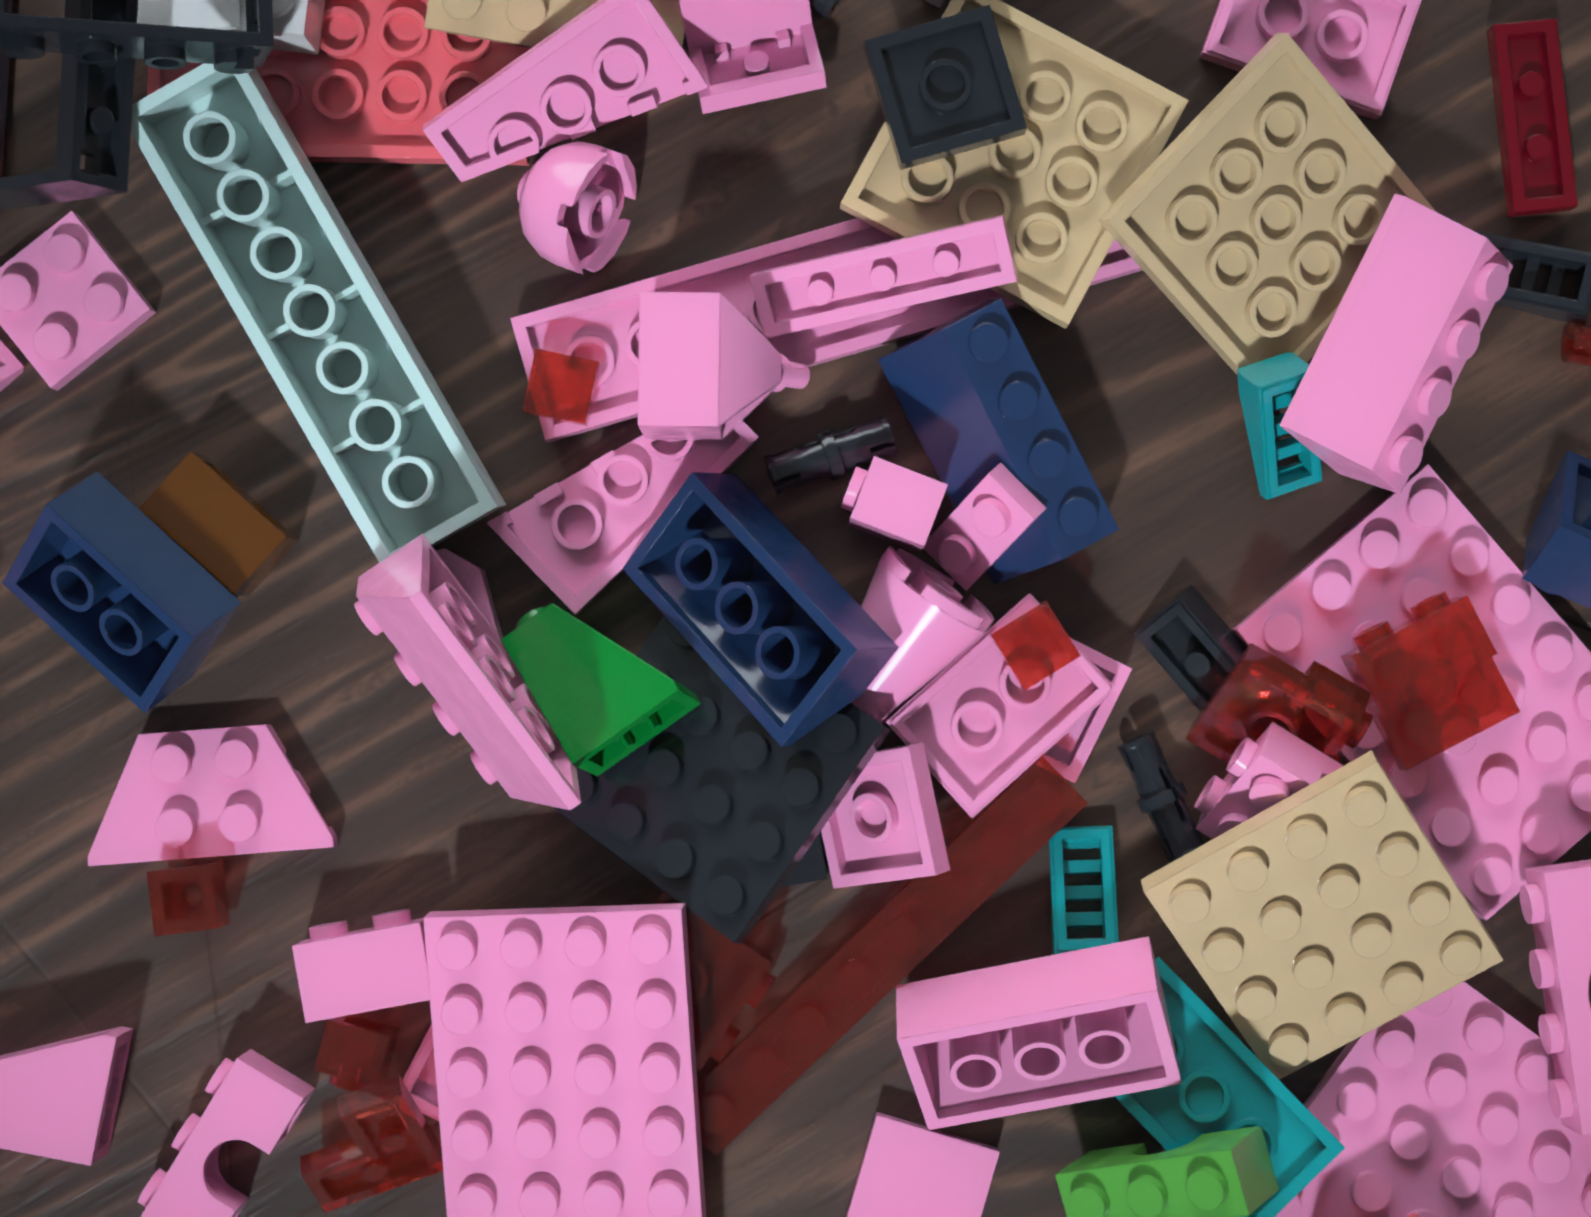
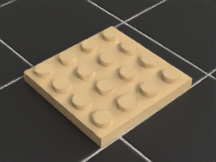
[840,0,1189,329]
[1098,33,1436,375]
[1141,750,1503,1080]

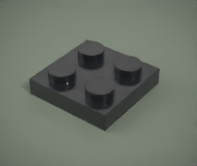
[864,5,1027,170]

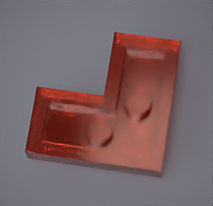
[300,1075,443,1213]

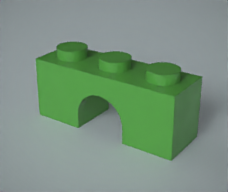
[1055,1126,1279,1217]

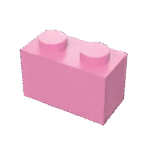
[841,456,948,554]
[292,909,430,1023]

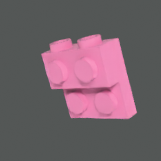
[1194,721,1343,839]

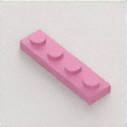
[749,215,1019,338]

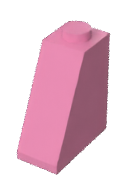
[0,1026,133,1166]

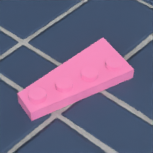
[422,0,709,183]
[487,421,759,615]

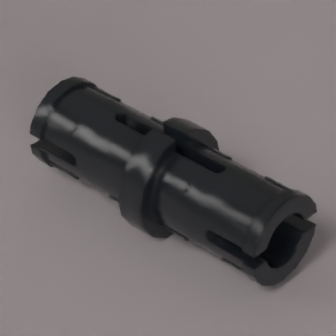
[764,415,897,495]
[1117,731,1205,863]

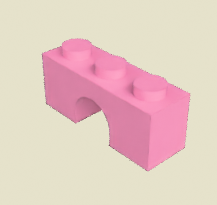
[138,1049,316,1217]

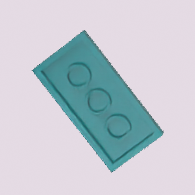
[1115,956,1345,1217]

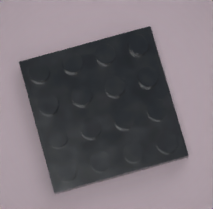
[553,616,891,945]

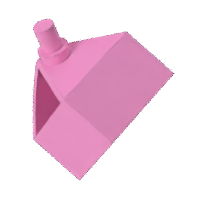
[638,292,810,441]

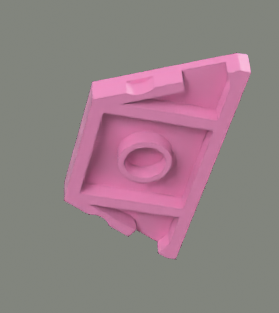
[88,724,338,866]

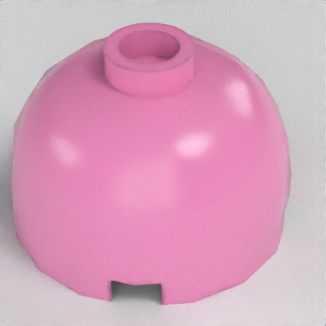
[517,141,637,274]

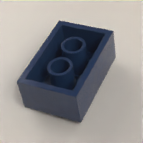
[2,471,241,713]

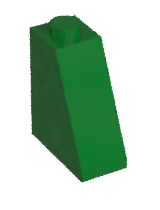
[501,603,702,777]

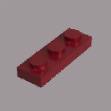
[1486,18,1578,217]

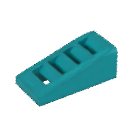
[1237,353,1322,500]
[1048,826,1119,955]

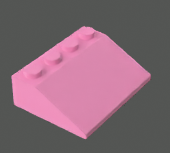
[354,534,581,810]

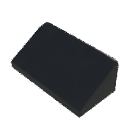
[1134,585,1272,730]

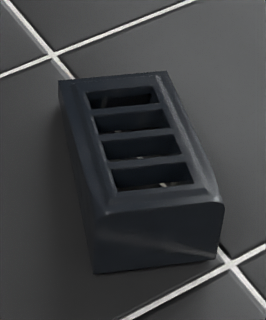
[1474,231,1591,326]

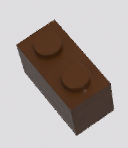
[139,451,299,597]

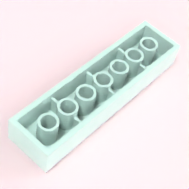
[131,63,506,563]

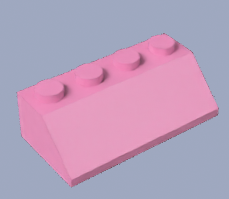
[1280,194,1513,494]
[896,936,1182,1130]

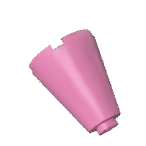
[851,546,995,724]

